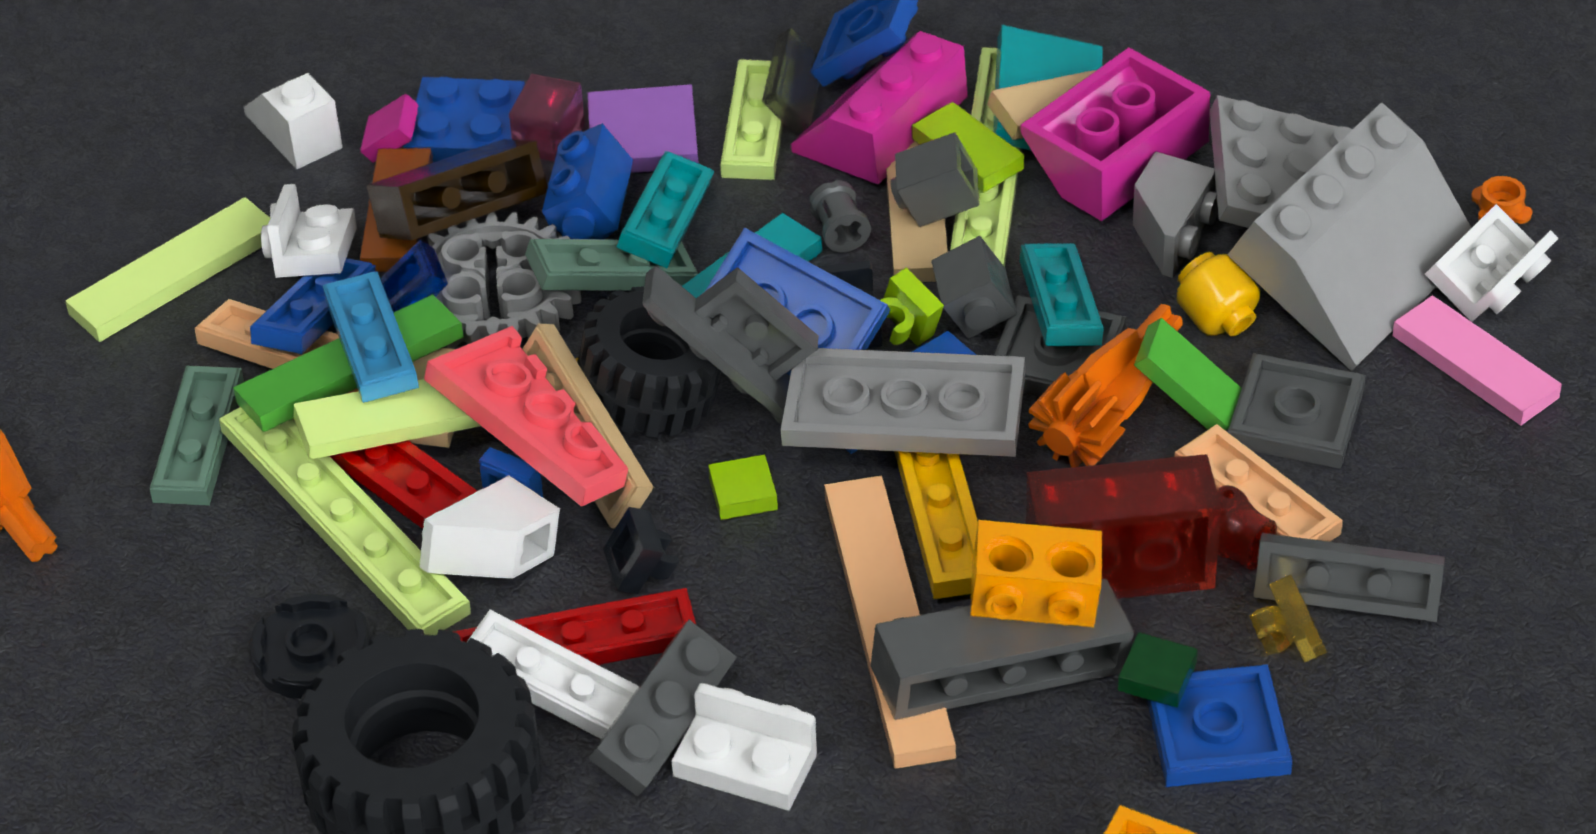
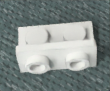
[261,184,357,278]
[672,683,817,811]

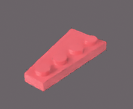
[424,326,628,507]

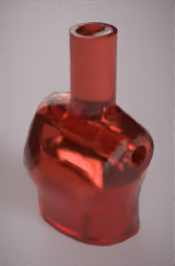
[1177,475,1277,570]

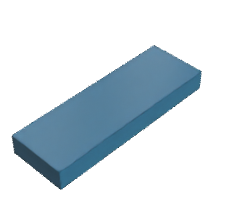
[323,271,419,403]

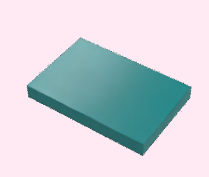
[993,25,1103,150]

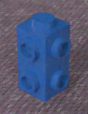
[542,123,633,239]

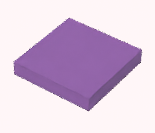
[587,84,698,173]

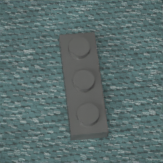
[1254,533,1445,622]
[588,620,737,797]

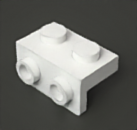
[1425,204,1559,322]

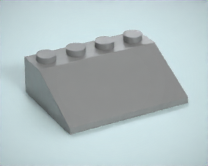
[1228,102,1471,372]

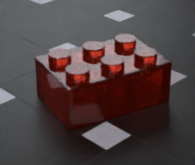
[1026,454,1221,599]

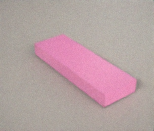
[1392,295,1562,426]

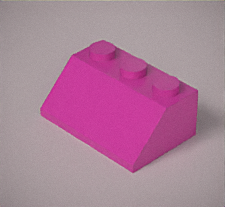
[791,31,968,185]
[1020,48,1210,221]

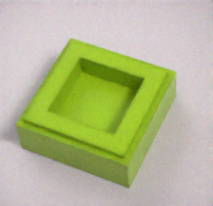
[708,454,778,520]

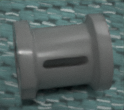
[809,180,871,252]

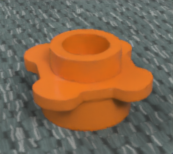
[1471,176,1532,224]

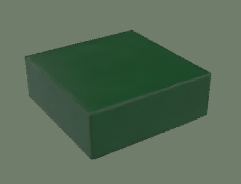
[1118,632,1198,708]

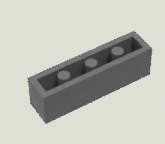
[870,578,1134,720]

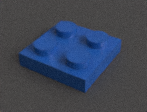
[811,0,918,87]
[404,77,527,162]

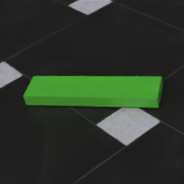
[233,295,464,432]

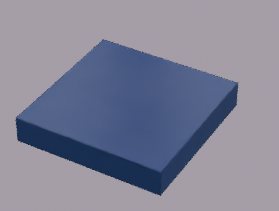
[1147,664,1292,787]

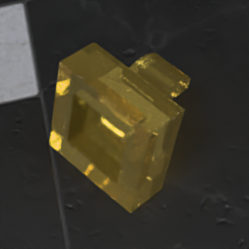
[1249,574,1327,662]

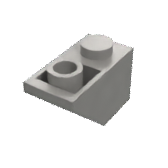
[1133,151,1218,278]

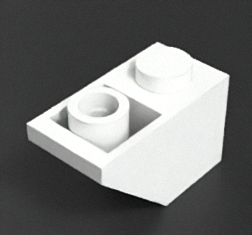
[419,476,560,579]

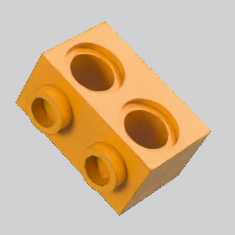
[970,520,1102,627]

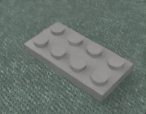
[781,348,1026,457]

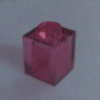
[509,74,585,162]

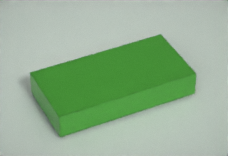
[1134,318,1242,430]

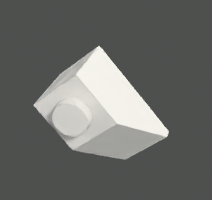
[244,73,343,169]

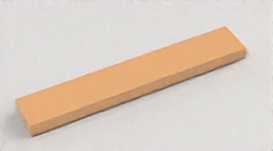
[824,475,956,769]

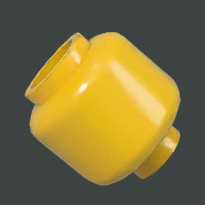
[1176,252,1260,337]

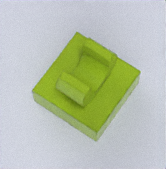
[880,267,944,346]

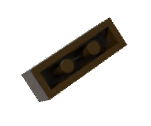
[366,139,548,240]

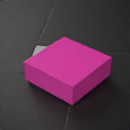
[360,94,418,163]

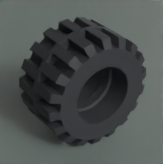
[577,286,722,437]

